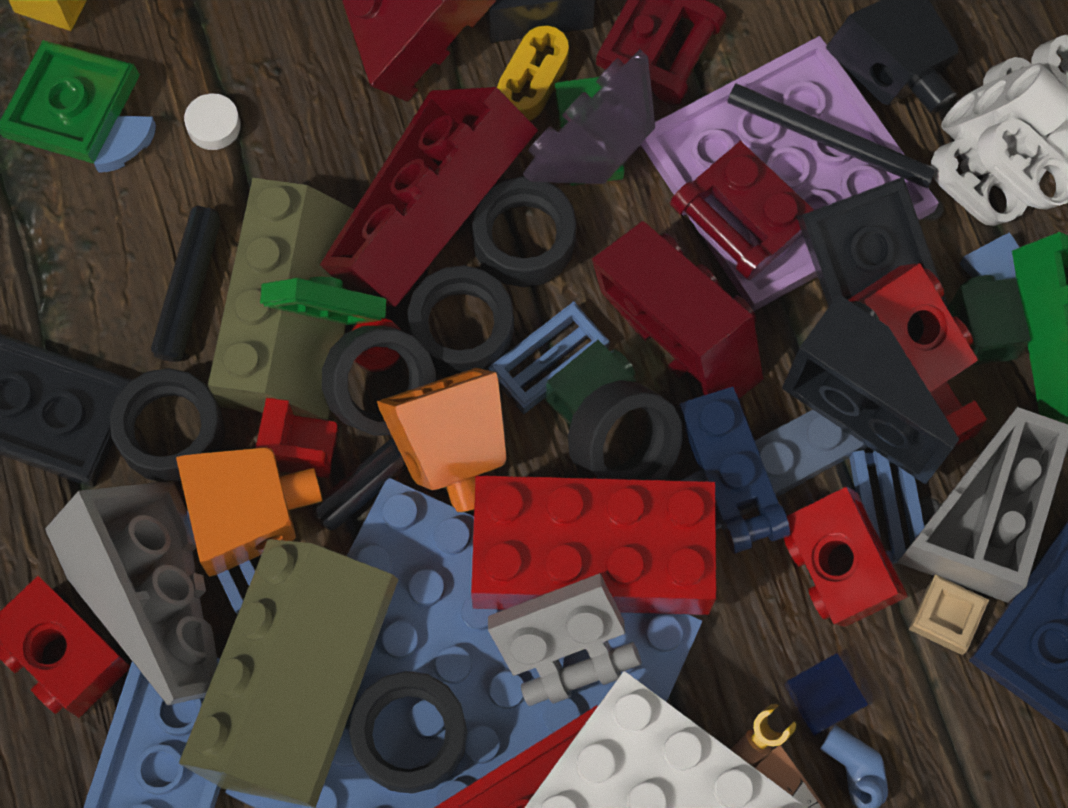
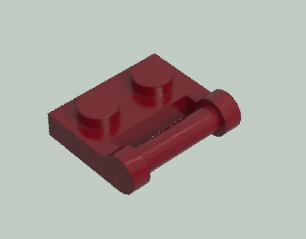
[596,0,727,105]
[669,140,814,280]

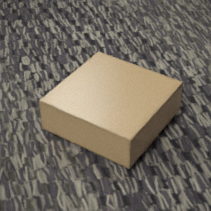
[909,574,989,655]

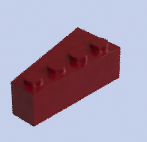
[320,87,538,307]

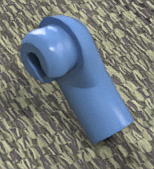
[820,724,888,808]

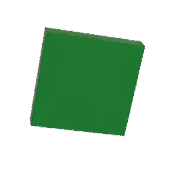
[0,40,140,164]

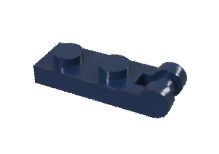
[677,387,790,554]

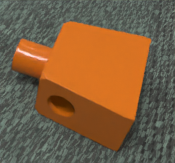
[377,368,507,512]
[176,448,323,577]

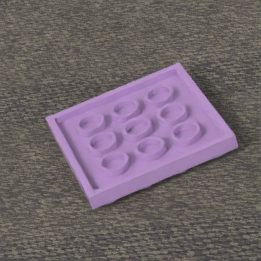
[638,36,939,311]

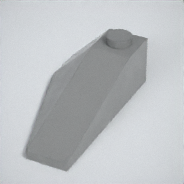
[45,481,218,705]

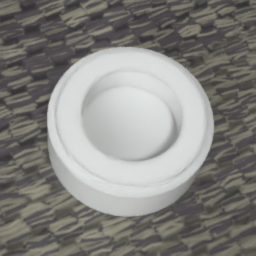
[184,93,241,150]

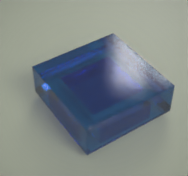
[784,653,868,736]

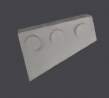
[897,407,1068,603]

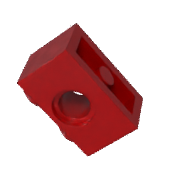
[848,263,978,392]
[784,487,908,627]
[0,576,130,718]

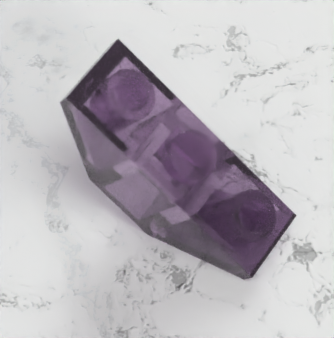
[523,49,655,184]

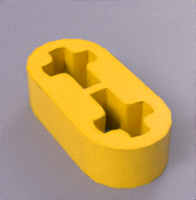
[497,26,569,121]

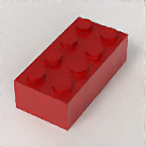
[471,476,716,615]

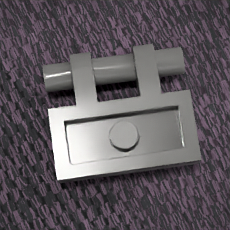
[488,573,642,706]

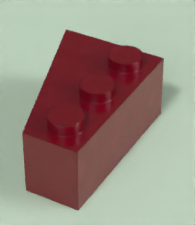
[342,0,496,102]
[592,221,763,399]

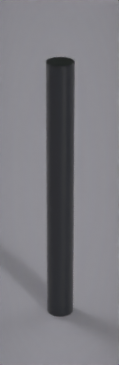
[727,83,936,189]

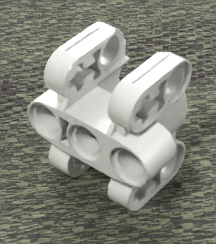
[931,35,1068,226]

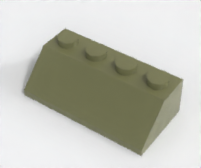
[208,178,354,420]
[178,539,399,808]

